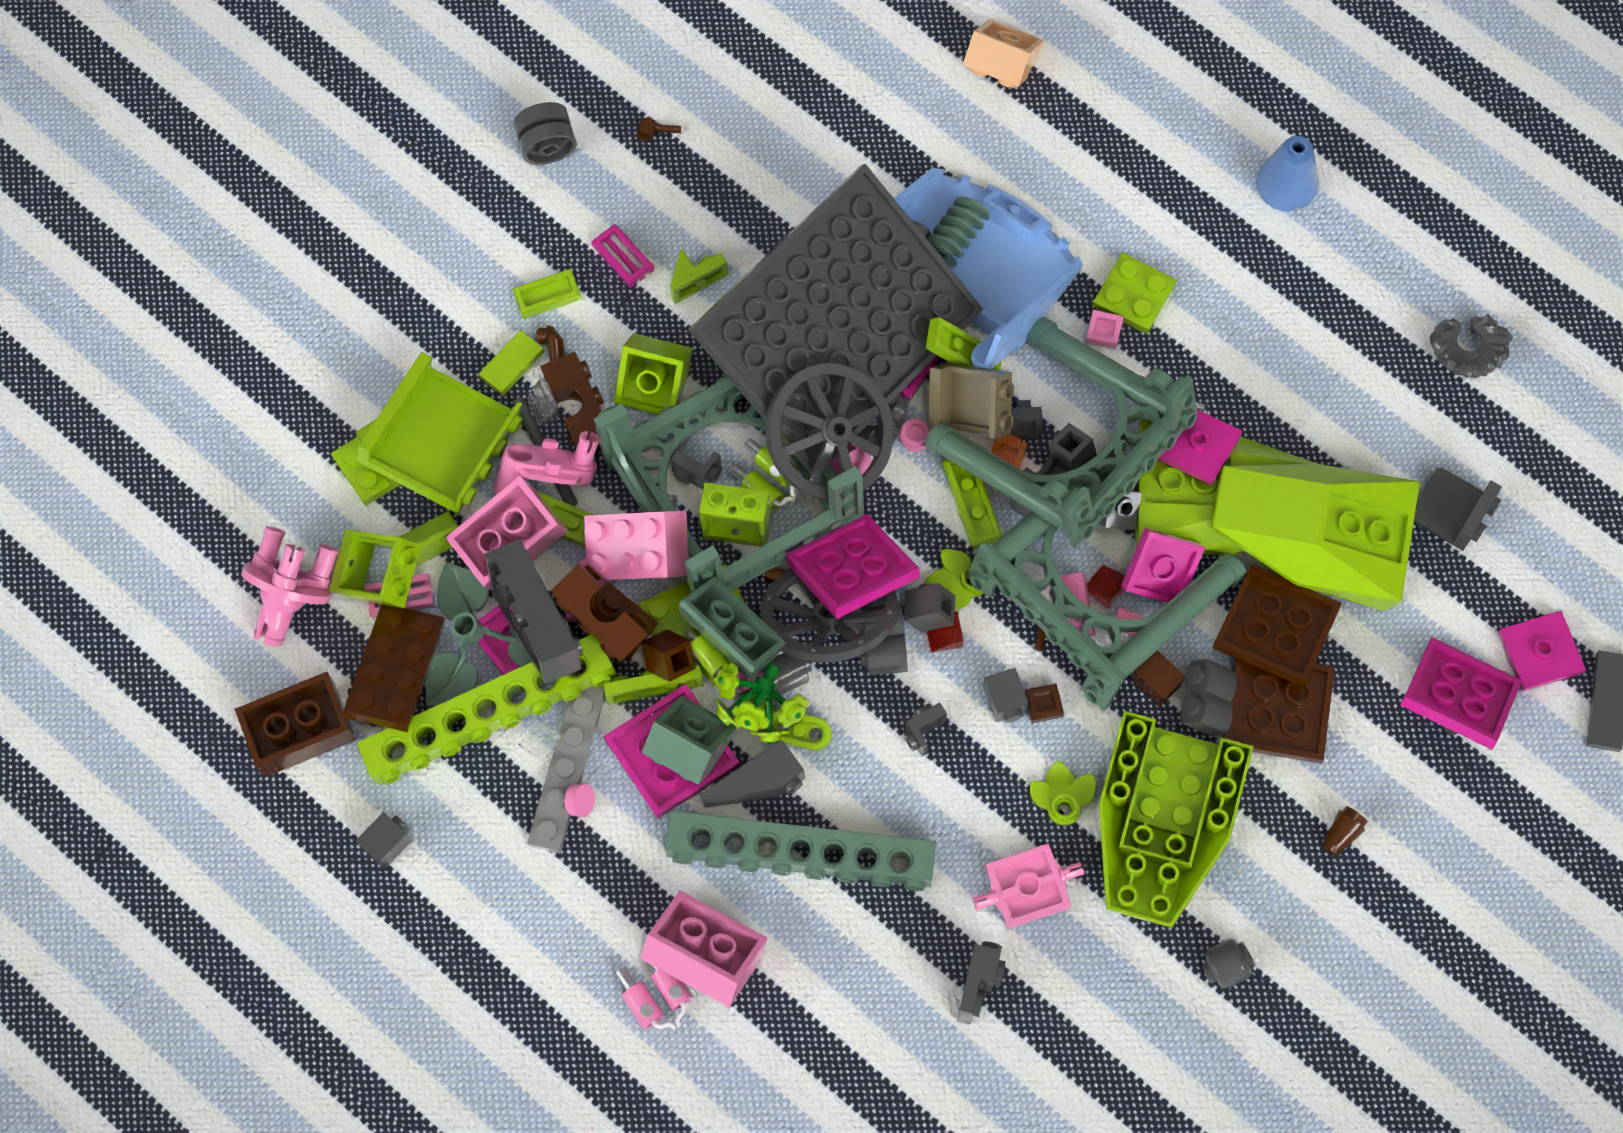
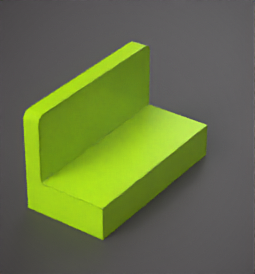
[399,511,458,566]

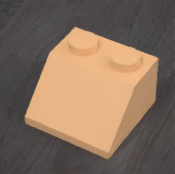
[963,19,1045,88]

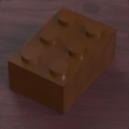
[234,672,356,777]

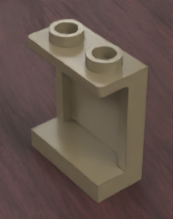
[928,363,1014,440]

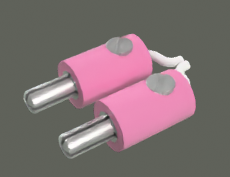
[616,965,693,1030]

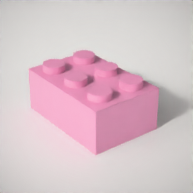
[446,476,568,591]
[584,511,689,580]
[641,890,768,1007]

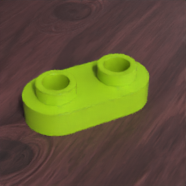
[773,710,832,751]

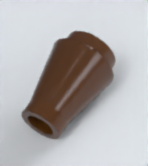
[1321,806,1368,857]

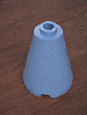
[1256,136,1319,212]

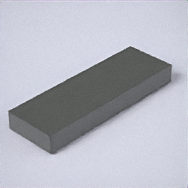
[1586,650,1623,752]

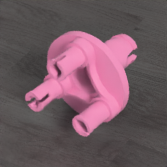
[241,526,339,646]

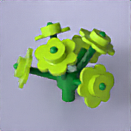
[715,663,809,744]

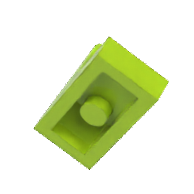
[670,249,729,304]

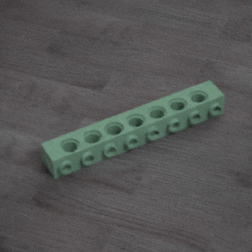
[665,811,936,891]

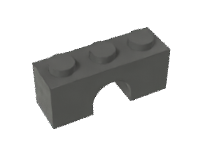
[1008,423,1097,518]

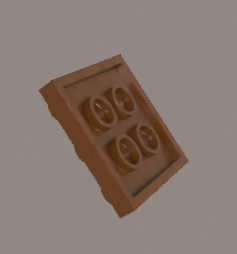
[1213,565,1342,687]
[1224,658,1335,764]

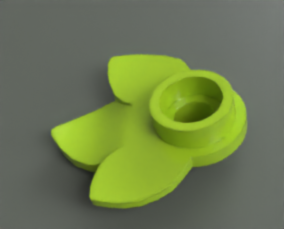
[924,549,984,610]
[1030,761,1096,826]

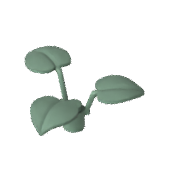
[425,562,531,707]

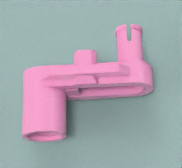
[493,431,599,495]

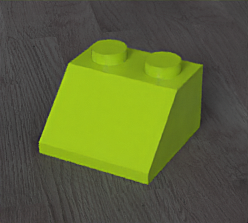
[614,333,693,415]

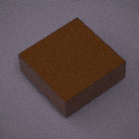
[1024,683,1064,724]

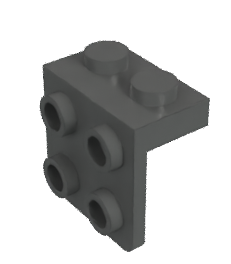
[1414,468,1502,551]

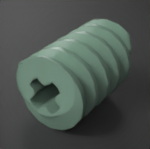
[927,196,990,267]

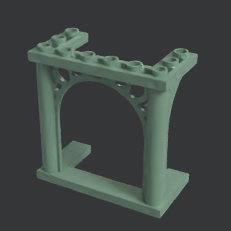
[594,376,864,593]

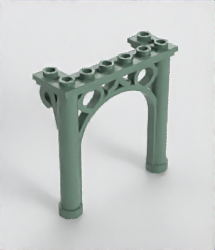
[925,317,1198,548]
[967,449,1247,711]

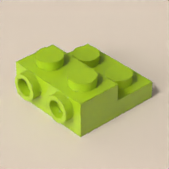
[331,419,401,506]

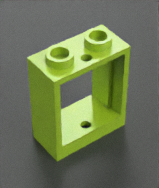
[699,483,772,547]
[329,529,421,608]

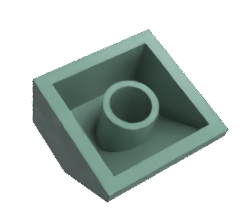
[642,695,737,785]

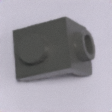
[671,450,723,490]
[903,703,947,757]

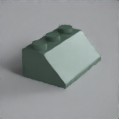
[679,576,786,680]

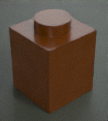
[641,629,696,682]
[1131,651,1186,708]

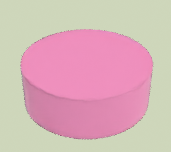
[899,418,930,452]
[564,783,595,817]

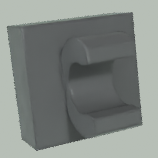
[1010,400,1043,439]

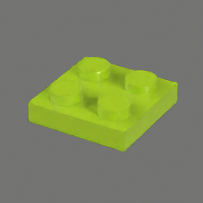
[1092,252,1177,335]

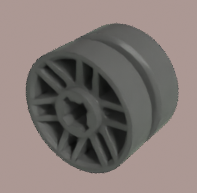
[513,102,577,165]

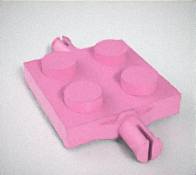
[972,843,1084,930]

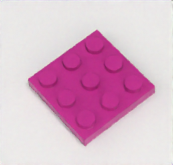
[785,514,920,619]
[1400,637,1522,750]
[603,684,740,819]

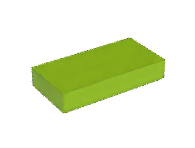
[512,269,582,319]
[478,330,545,396]

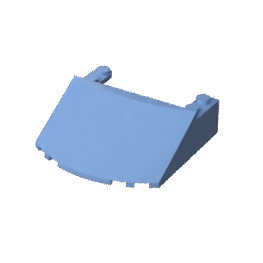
[894,168,1083,369]

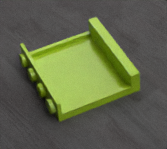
[357,351,523,514]

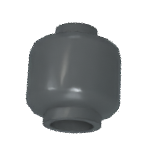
[1202,938,1255,989]

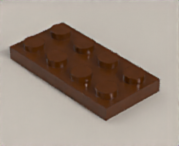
[343,604,445,732]

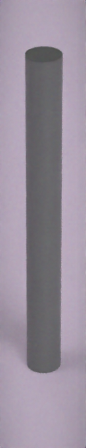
[512,397,578,506]

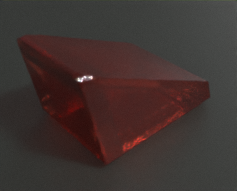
[1087,565,1125,609]
[927,611,963,653]

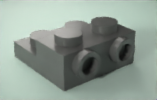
[957,941,1006,1025]

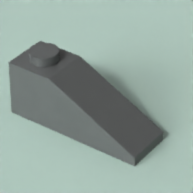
[699,739,805,808]

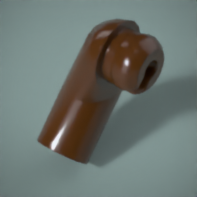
[536,325,565,362]

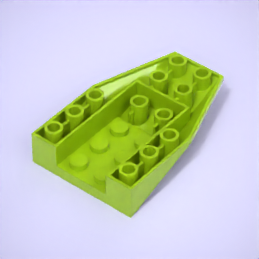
[1135,419,1318,555]
[1211,464,1420,611]
[1099,711,1254,928]

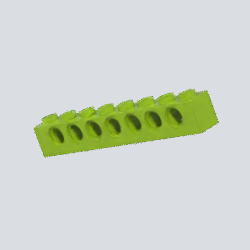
[357,634,617,785]

